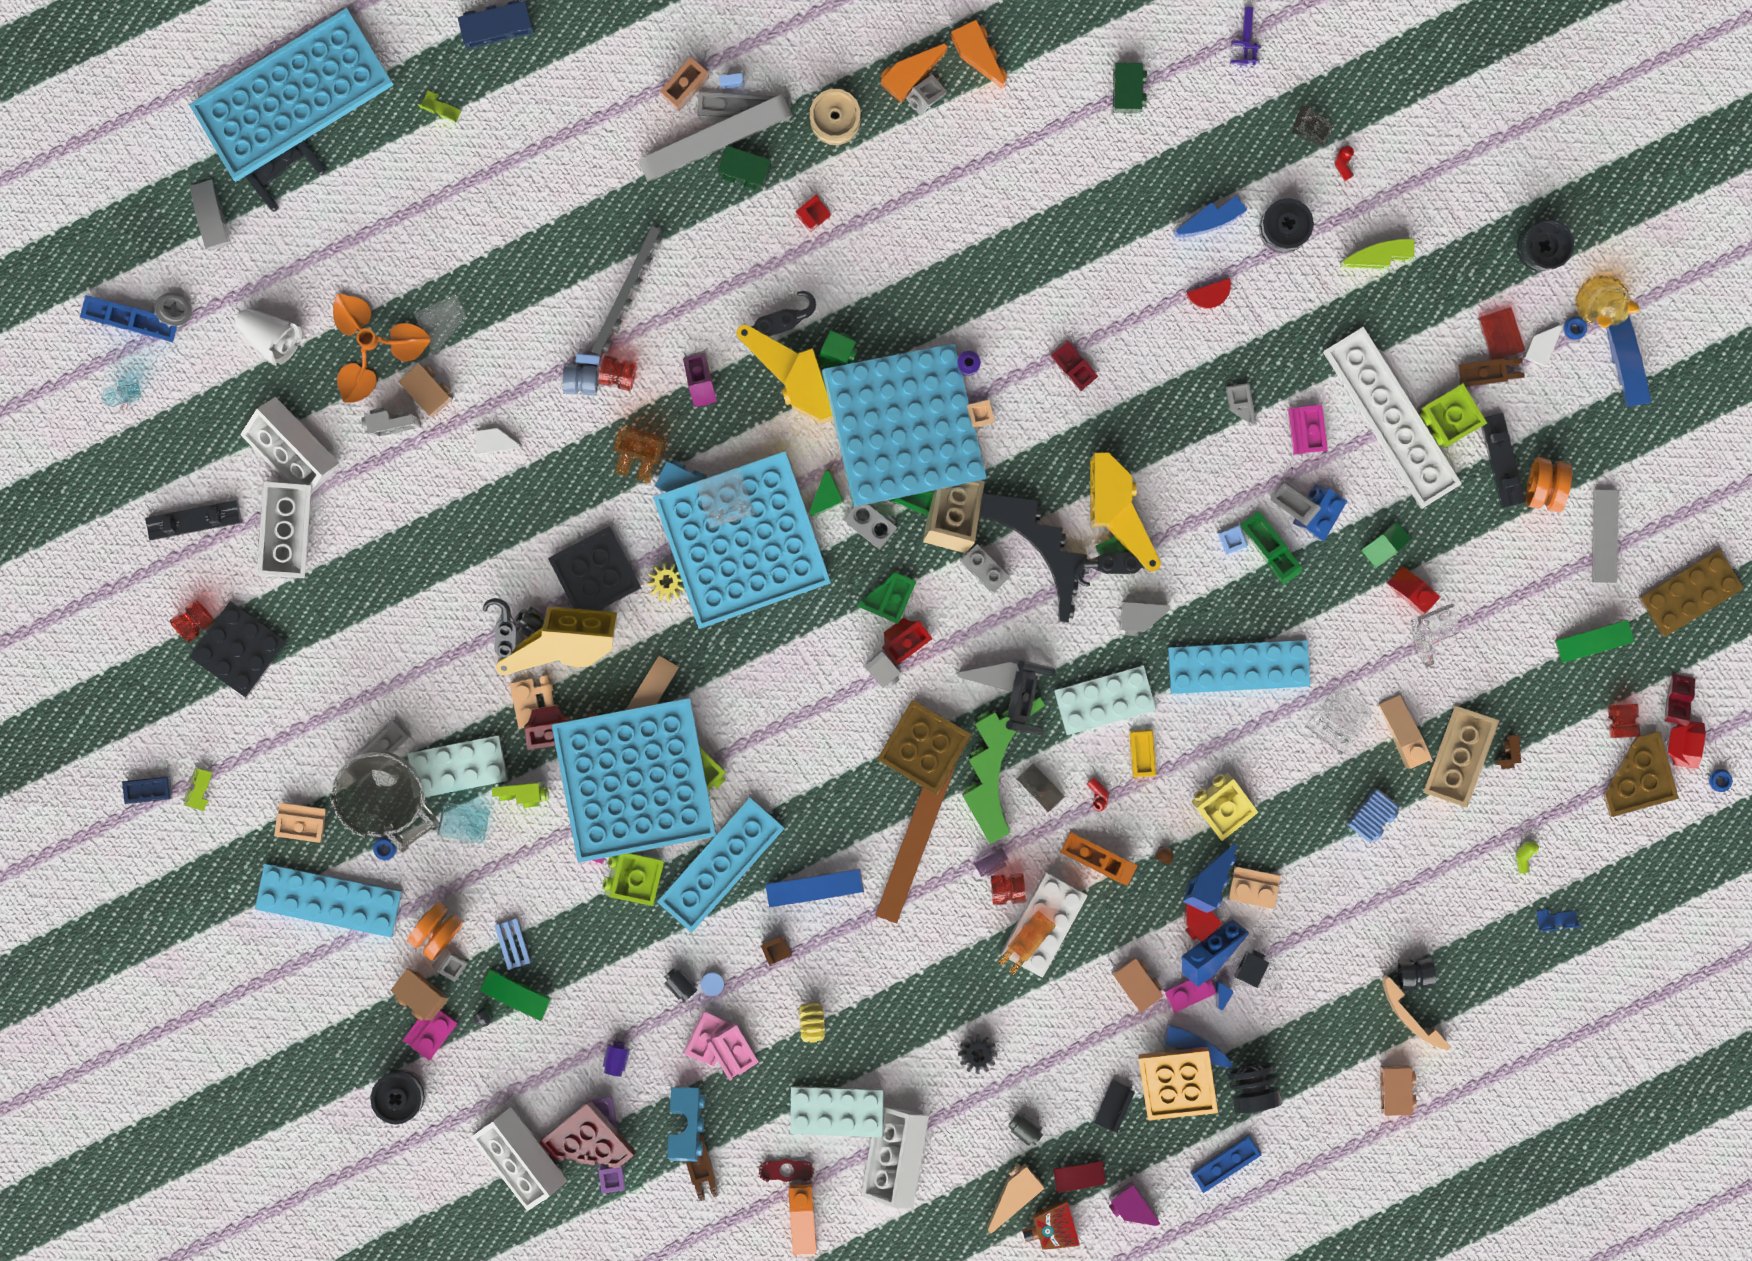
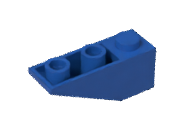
[1183,844,1237,913]
[1181,919,1249,987]

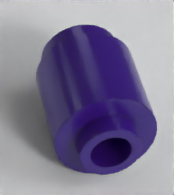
[957,351,981,376]
[603,1041,630,1077]

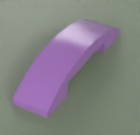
[588,1096,625,1194]

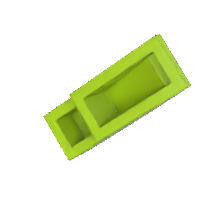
[1340,239,1415,269]

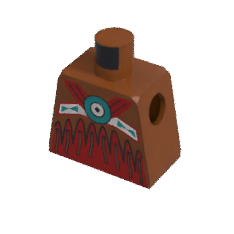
[1022,1199,1080,1250]

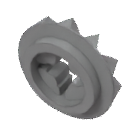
[154,293,192,328]

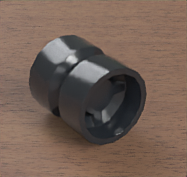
[1397,958,1436,991]

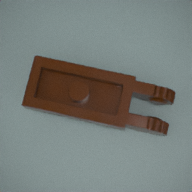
[1457,358,1525,387]
[686,1133,719,1201]

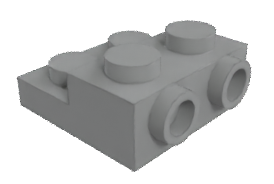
[361,408,421,438]

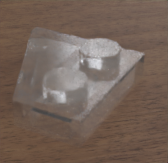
[414,294,467,355]
[1224,947,1283,991]

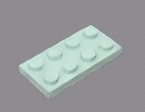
[1054,666,1156,735]
[407,735,509,799]
[790,1086,884,1137]

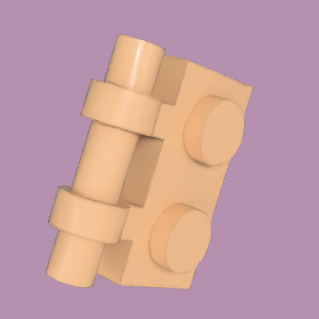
[509,675,557,729]

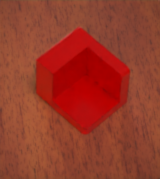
[795,194,831,233]

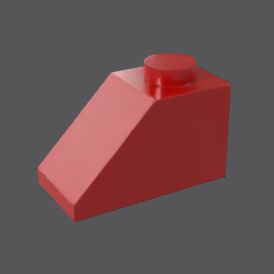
[1386,566,1441,615]
[1184,903,1223,942]

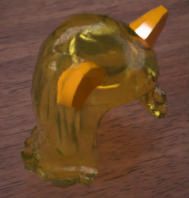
[1575,275,1640,328]

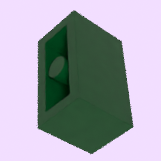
[1113,63,1147,114]
[718,145,771,191]

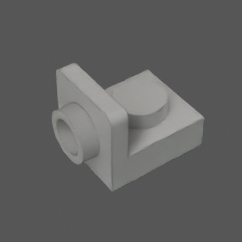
[906,74,947,115]

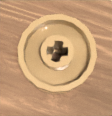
[810,89,860,145]

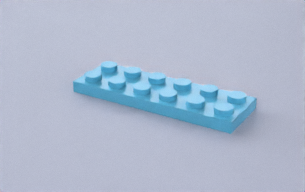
[1168,640,1310,694]
[657,797,785,933]
[255,863,402,937]

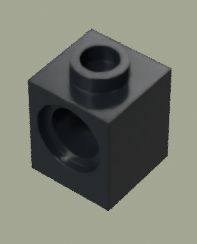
[1234,949,1269,988]

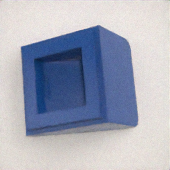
[1216,980,1234,1011]

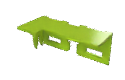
[418,91,462,124]
[183,766,213,811]

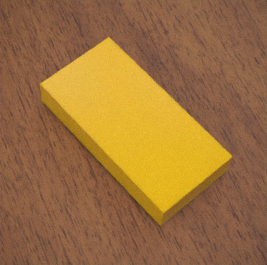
[1129,730,1156,778]

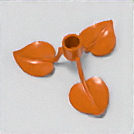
[333,293,431,403]

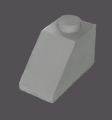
[1120,602,1170,636]

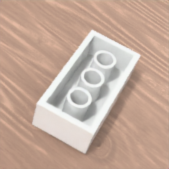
[1001,872,1087,978]

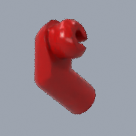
[1334,145,1355,182]
[1086,777,1109,812]

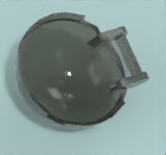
[331,751,440,852]

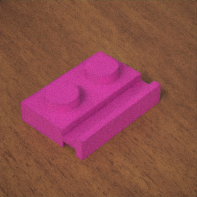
[1287,404,1328,455]
[402,1010,459,1061]

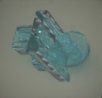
[101,380,141,410]

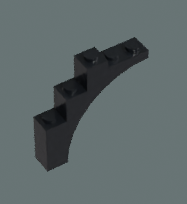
[979,493,1090,623]

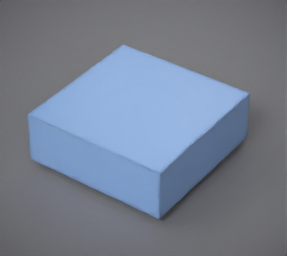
[719,73,744,90]
[576,353,602,367]
[1217,525,1248,555]

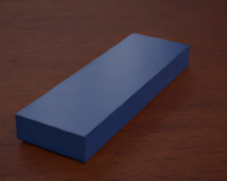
[1190,1135,1262,1193]

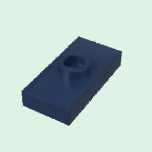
[122,776,173,805]

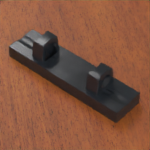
[1481,413,1526,509]
[145,500,242,541]

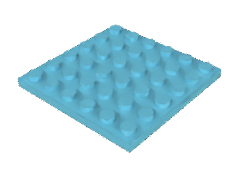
[822,344,987,507]
[653,451,831,629]
[552,698,716,863]

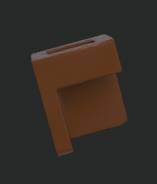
[760,934,792,966]

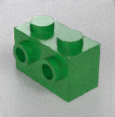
[818,330,858,368]

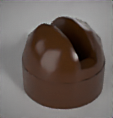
[1153,846,1174,866]

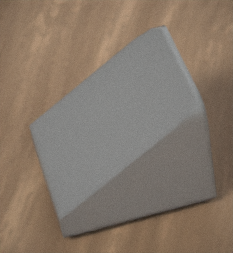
[432,947,468,982]

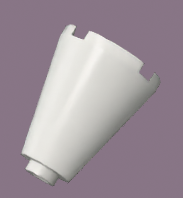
[235,308,302,366]

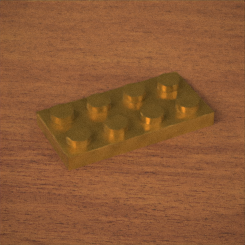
[1639,549,1744,637]

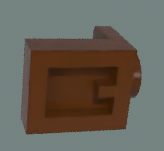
[1494,735,1521,769]

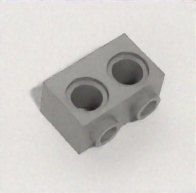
[844,503,897,550]
[960,544,1010,594]

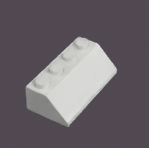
[240,397,340,496]
[256,482,311,578]
[861,1106,929,1208]
[471,1107,567,1211]

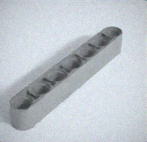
[638,94,793,182]

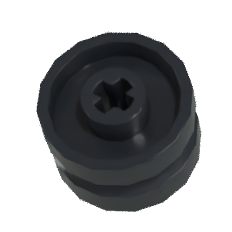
[1259,198,1314,254]
[370,1069,427,1125]

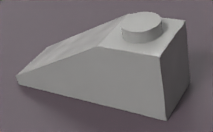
[865,652,900,689]
[957,659,1021,692]

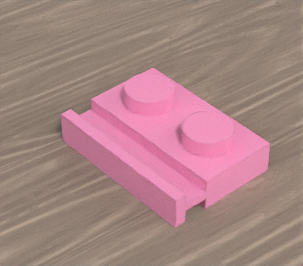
[683,1010,733,1067]
[706,1023,758,1080]

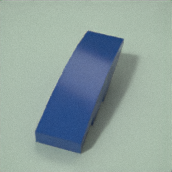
[79,295,177,343]
[1606,314,1651,407]
[765,869,864,907]

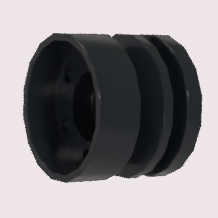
[1516,220,1574,271]
[1227,1062,1283,1113]

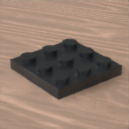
[548,526,642,611]
[189,601,288,698]

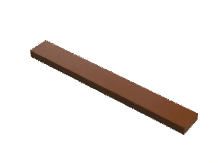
[875,763,957,924]

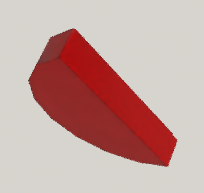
[1186,278,1231,309]

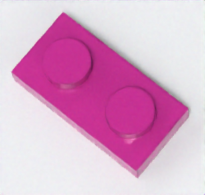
[1164,979,1216,1013]

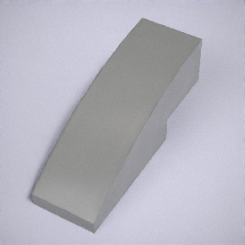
[190,179,231,251]

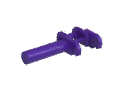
[1230,7,1261,66]

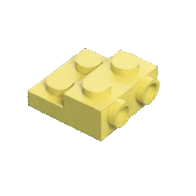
[1191,773,1258,841]

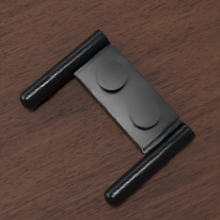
[245,140,327,212]
[1006,660,1056,736]

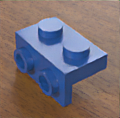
[1293,484,1347,541]

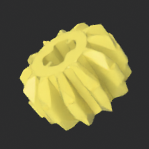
[647,562,685,602]
[799,1002,825,1042]

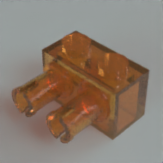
[613,425,669,483]

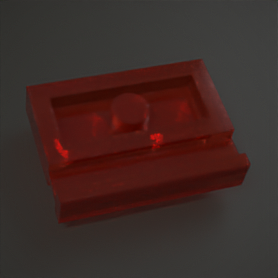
[1478,307,1525,360]

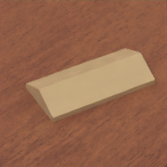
[1423,706,1499,808]

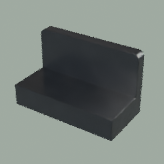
[1093,1079,1135,1135]

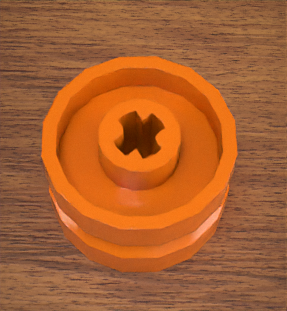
[1525,457,1572,513]
[407,901,465,961]

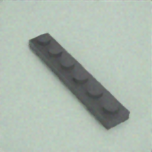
[591,226,663,358]

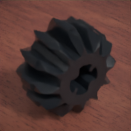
[958,1034,998,1074]

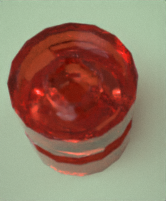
[598,355,637,392]
[169,599,215,643]
[1608,704,1641,738]
[990,873,1026,905]

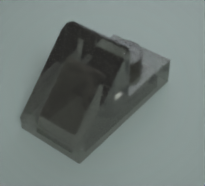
[1292,105,1333,147]
[1016,763,1065,812]

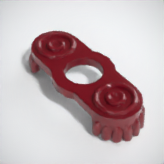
[758,1158,814,1182]

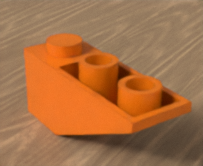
[951,20,1008,89]

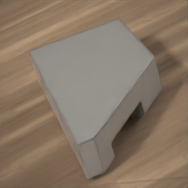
[1225,383,1257,426]

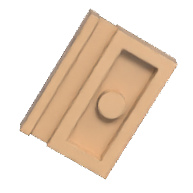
[274,802,327,843]
[1228,866,1281,909]

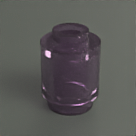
[972,846,1008,877]

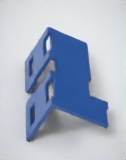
[1536,909,1582,932]

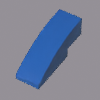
[1173,196,1247,238]
[1163,1024,1233,1068]

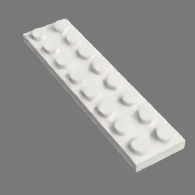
[1323,327,1462,509]

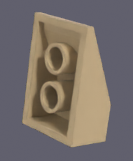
[923,480,985,553]

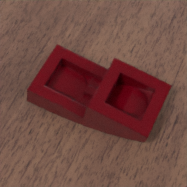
[1049,340,1099,391]
[1664,673,1695,726]
[1053,1160,1106,1192]

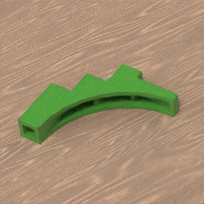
[962,697,1045,844]

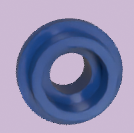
[1563,317,1587,340]
[1708,769,1733,792]
[373,837,397,860]

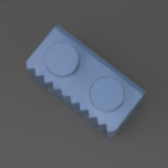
[1346,788,1399,842]

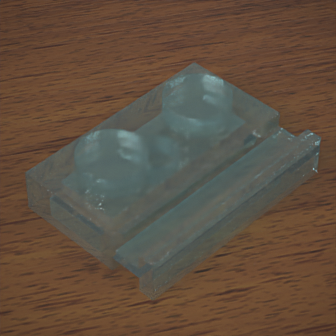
[437,802,490,845]

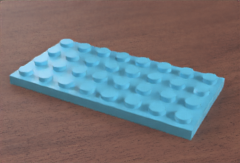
[189,8,394,182]

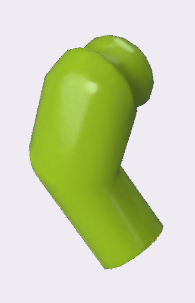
[1516,841,1539,874]

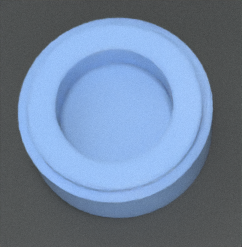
[701,972,724,996]

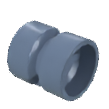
[563,364,598,396]

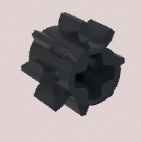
[515,606,544,637]

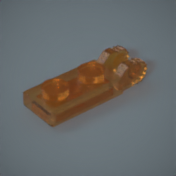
[998,910,1056,975]

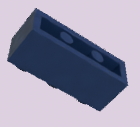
[457,0,534,49]

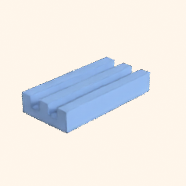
[494,918,531,970]

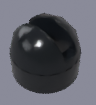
[472,1007,493,1027]

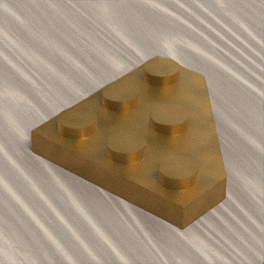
[1603,731,1679,817]

